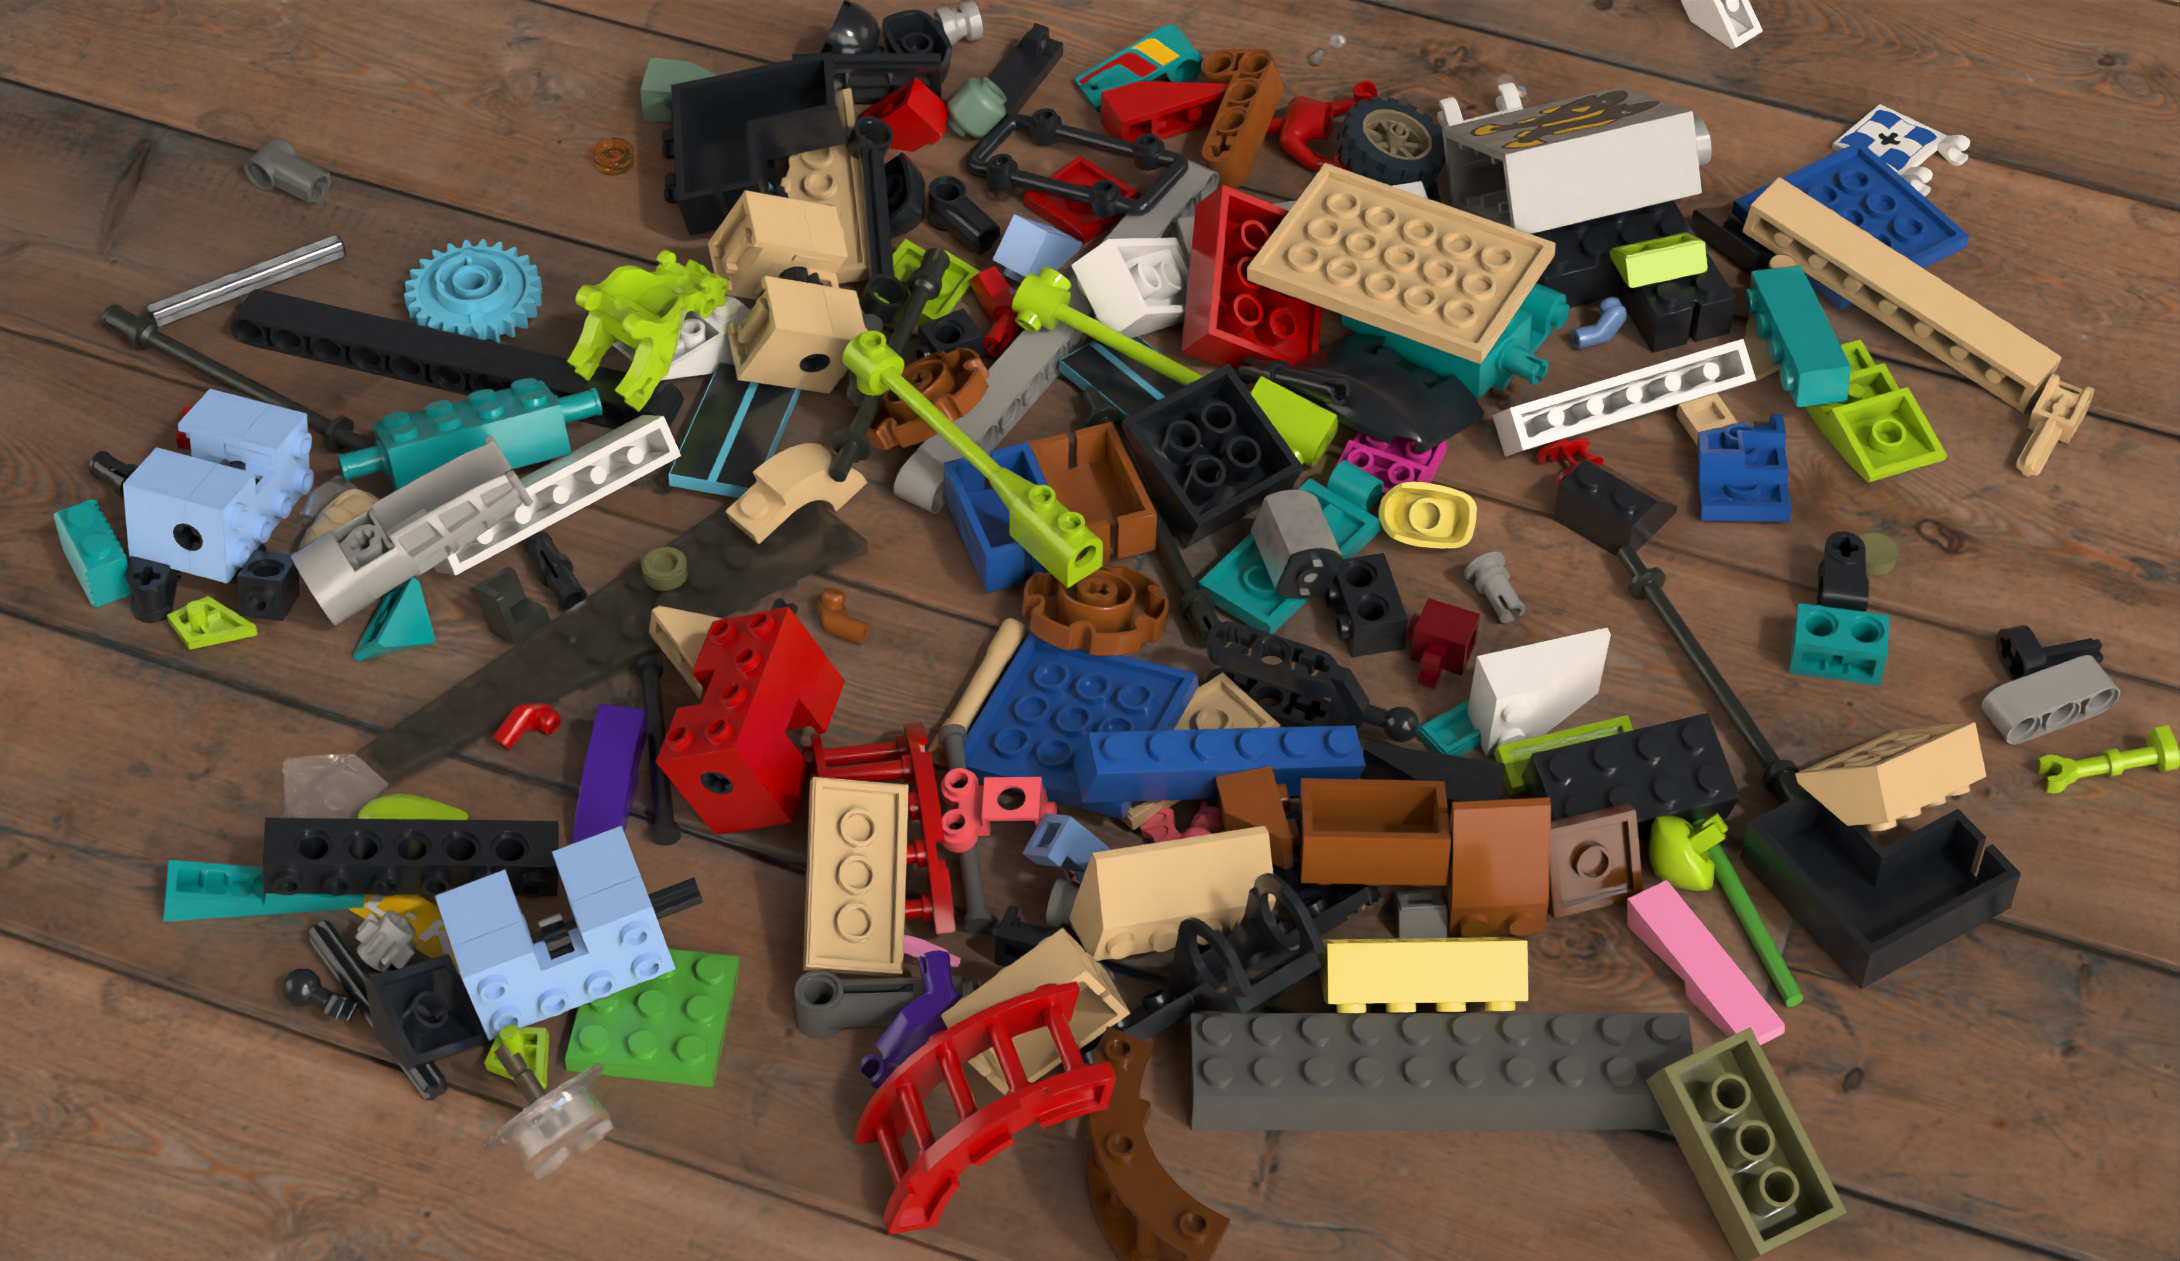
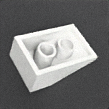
[1071,238,1190,338]
[1467,628,1611,757]

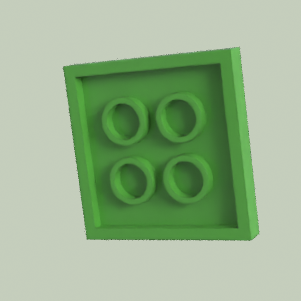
[565,948,741,1088]

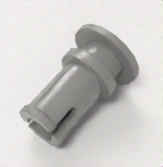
[1464,551,1526,623]

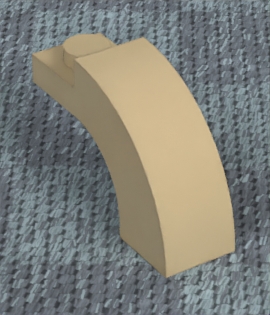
[725,443,867,544]

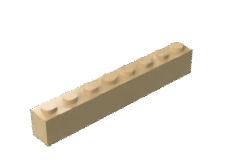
[1742,177,2062,413]

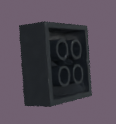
[1121,363,1304,548]

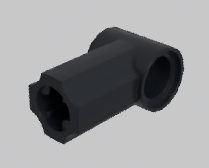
[927,176,1000,254]

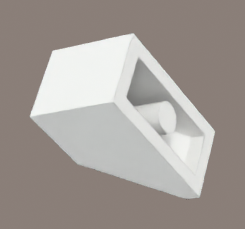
[1681,0,1763,49]

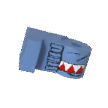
[1022,813,1111,888]

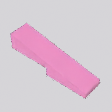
[1627,880,1785,1045]

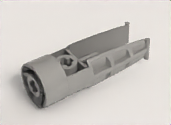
[291,436,533,626]

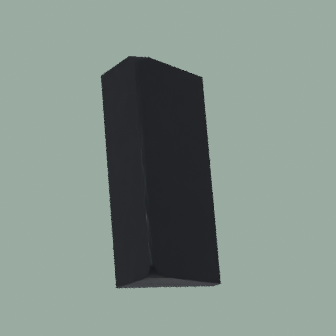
[1690,208,1777,274]

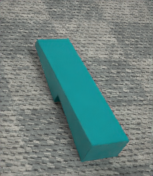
[163,860,364,921]

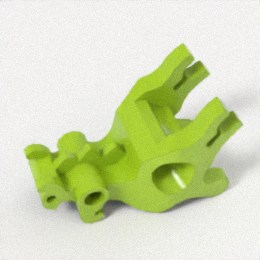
[567,249,728,412]

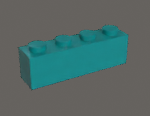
[1744,265,1851,407]

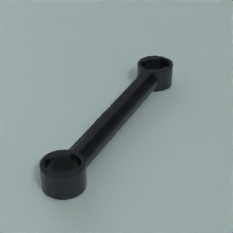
[846,116,908,323]

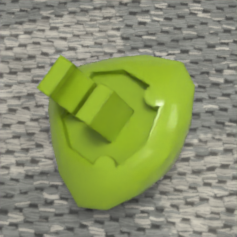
[1648,813,1728,892]

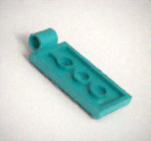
[1198,460,1384,634]

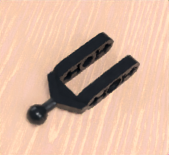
[1206,621,1420,743]

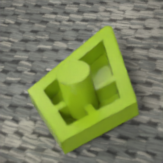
[167,596,258,650]
[484,1025,549,1090]

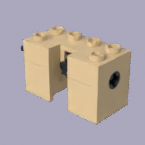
[708,186,868,394]

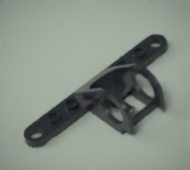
[1059,873,1381,1073]

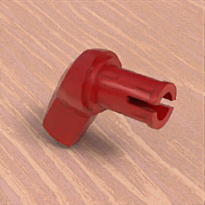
[969,266,1024,358]

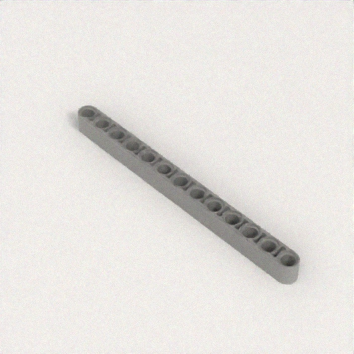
[894,159,1219,514]

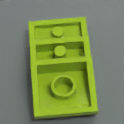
[1804,339,1947,483]

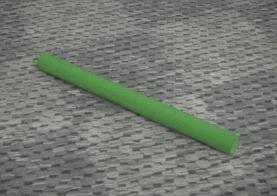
[1691,819,1804,1007]

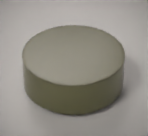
[1859,532,1898,576]
[641,547,688,591]

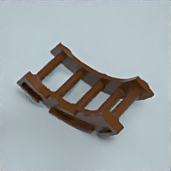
[1086,1026,1230,1261]

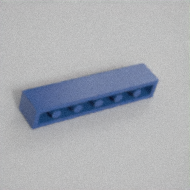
[1073,726,1366,803]

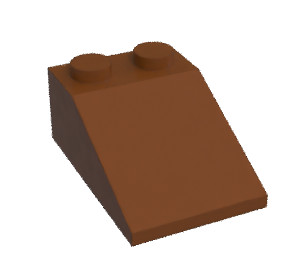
[1441,797,1551,938]

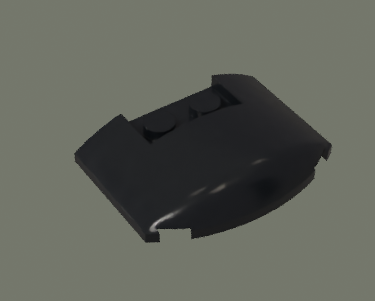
[1290,334,1484,453]

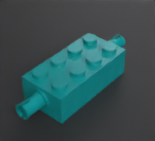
[1341,308,1549,399]
[337,378,602,491]

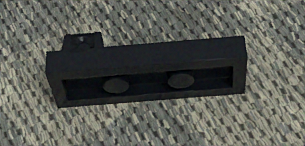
[990,23,1063,123]

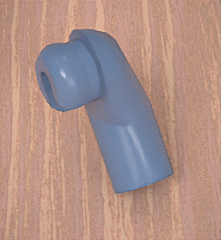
[1571,297,1626,350]

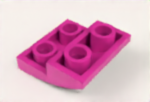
[1335,432,1447,496]

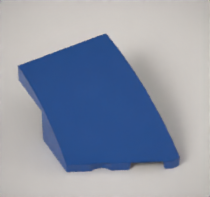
[1698,414,1791,522]

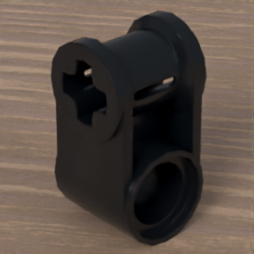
[1816,531,1869,611]
[126,556,182,623]

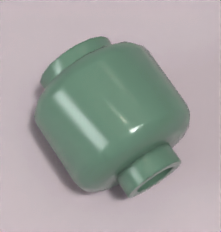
[946,77,1007,138]

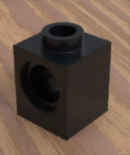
[915,308,984,363]
[237,550,300,621]

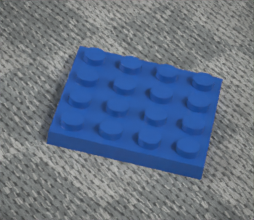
[1732,141,1969,310]
[963,633,1199,819]

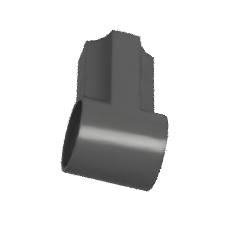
[244,137,332,204]

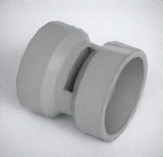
[933,0,983,46]

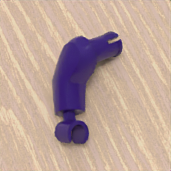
[860,950,963,1090]

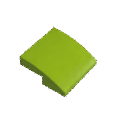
[874,238,980,325]

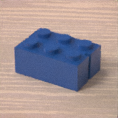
[943,442,1049,593]

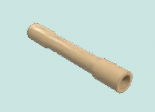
[927,618,1028,767]

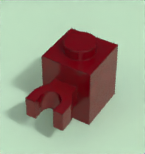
[1406,598,1480,689]

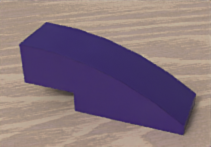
[572,704,648,844]

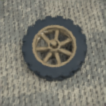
[1336,97,1446,191]

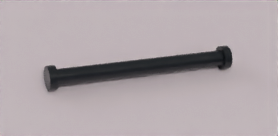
[635,656,681,846]

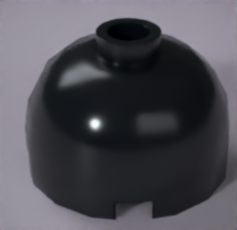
[820,0,884,54]

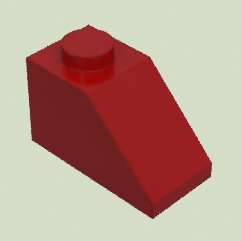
[860,77,949,152]

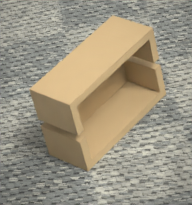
[941,928,1130,1096]

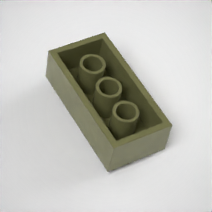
[1646,1027,1847,1261]

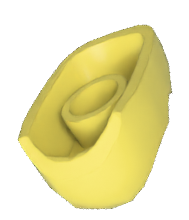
[1378,482,1477,549]

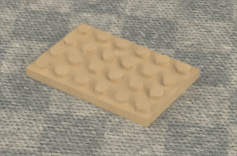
[1247,163,1556,364]

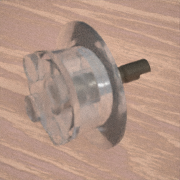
[482,1045,614,1182]

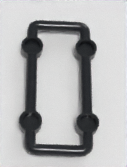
[965,108,1189,218]

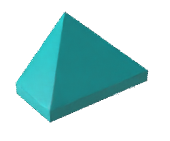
[352,577,436,662]

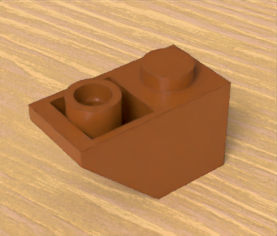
[1215,766,1300,869]

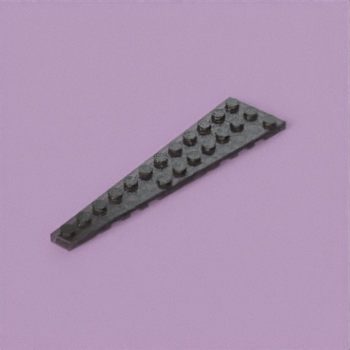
[356,497,868,790]

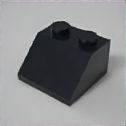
[1554,459,1678,556]

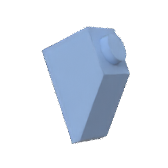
[992,214,1083,283]

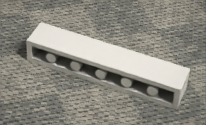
[1492,339,1756,457]
[434,415,681,576]

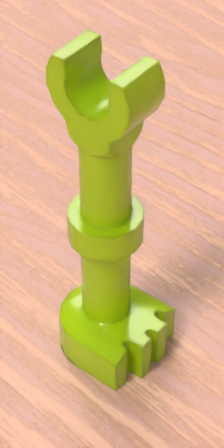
[2037,725,2180,794]

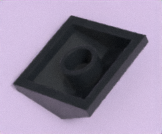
[365,954,490,1071]

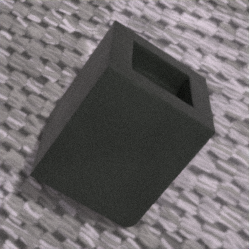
[473,566,551,644]

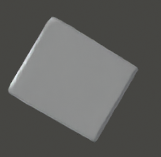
[1393,889,1447,938]

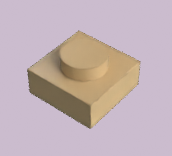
[1676,393,1737,445]

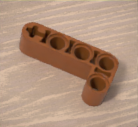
[1201,49,1284,189]

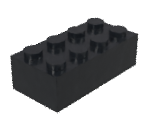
[1521,713,1740,840]

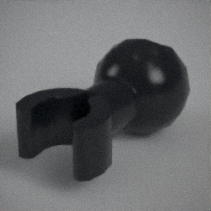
[282,968,359,1022]

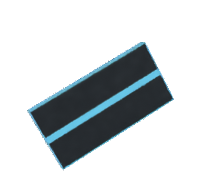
[1059,336,1185,419]
[669,362,802,498]

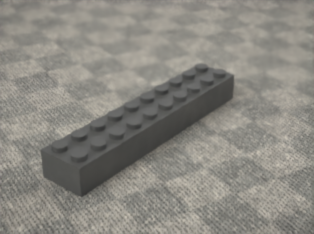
[1189,1013,1694,1130]

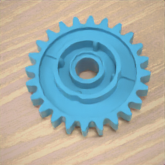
[404,239,542,343]

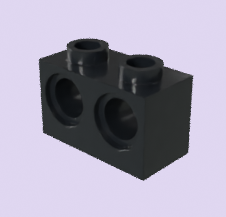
[1324,553,1408,658]

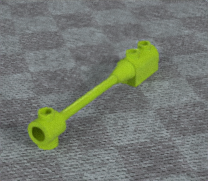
[1012,267,1338,467]
[842,331,1103,588]

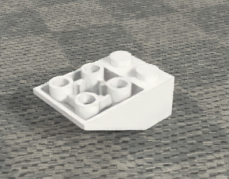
[613,295,751,380]

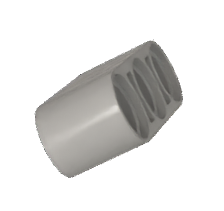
[1982,655,2120,745]

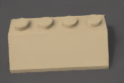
[1795,722,1986,831]
[1069,826,1276,961]

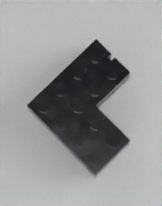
[671,52,847,235]
[1531,200,1736,353]
[1740,792,2021,989]

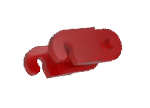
[1536,437,1604,486]

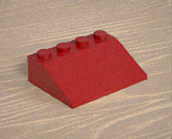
[1181,185,1322,369]

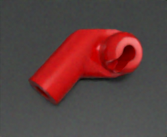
[491,702,561,751]

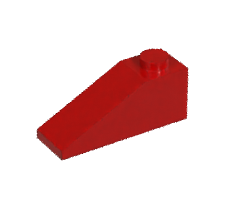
[1101,81,1229,142]

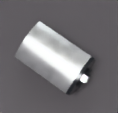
[1251,490,1343,599]

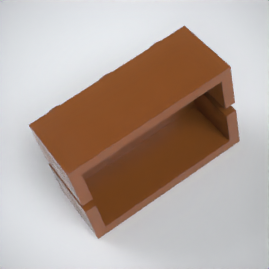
[1028,422,1157,564]
[1298,778,1451,887]

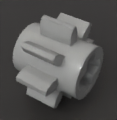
[355,911,417,972]

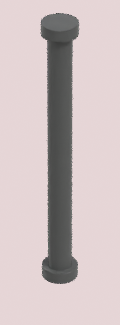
[938,724,993,933]

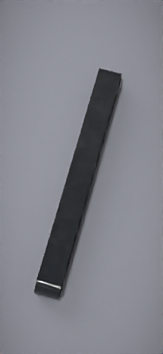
[230,289,684,430]

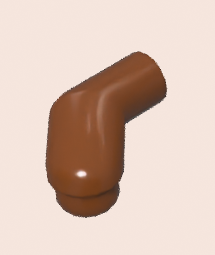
[817,588,870,645]

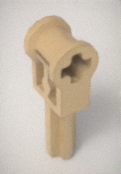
[2016,373,2094,478]

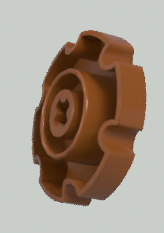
[865,348,990,450]
[1022,561,1169,656]

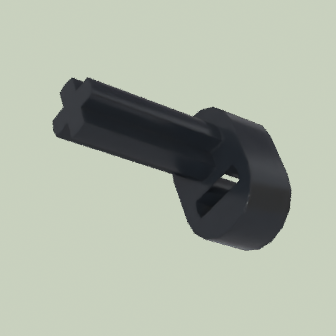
[1996,625,2104,681]

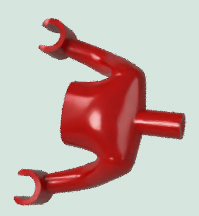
[1266,80,1378,172]

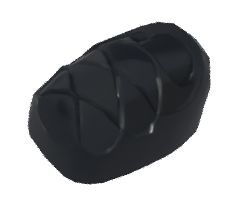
[882,9,952,84]
[884,152,926,236]

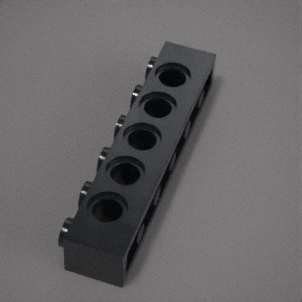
[263,818,559,897]

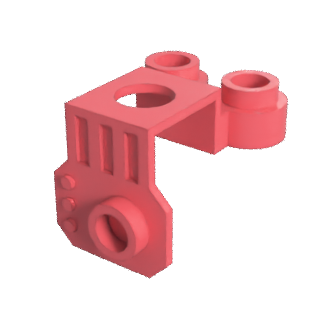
[941,768,1057,853]

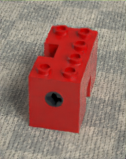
[656,599,845,835]

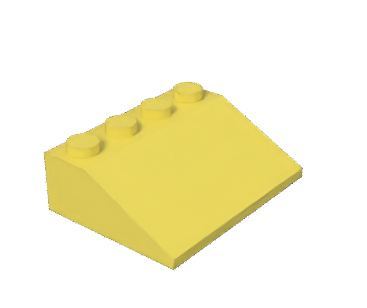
[1317,937,1528,1013]

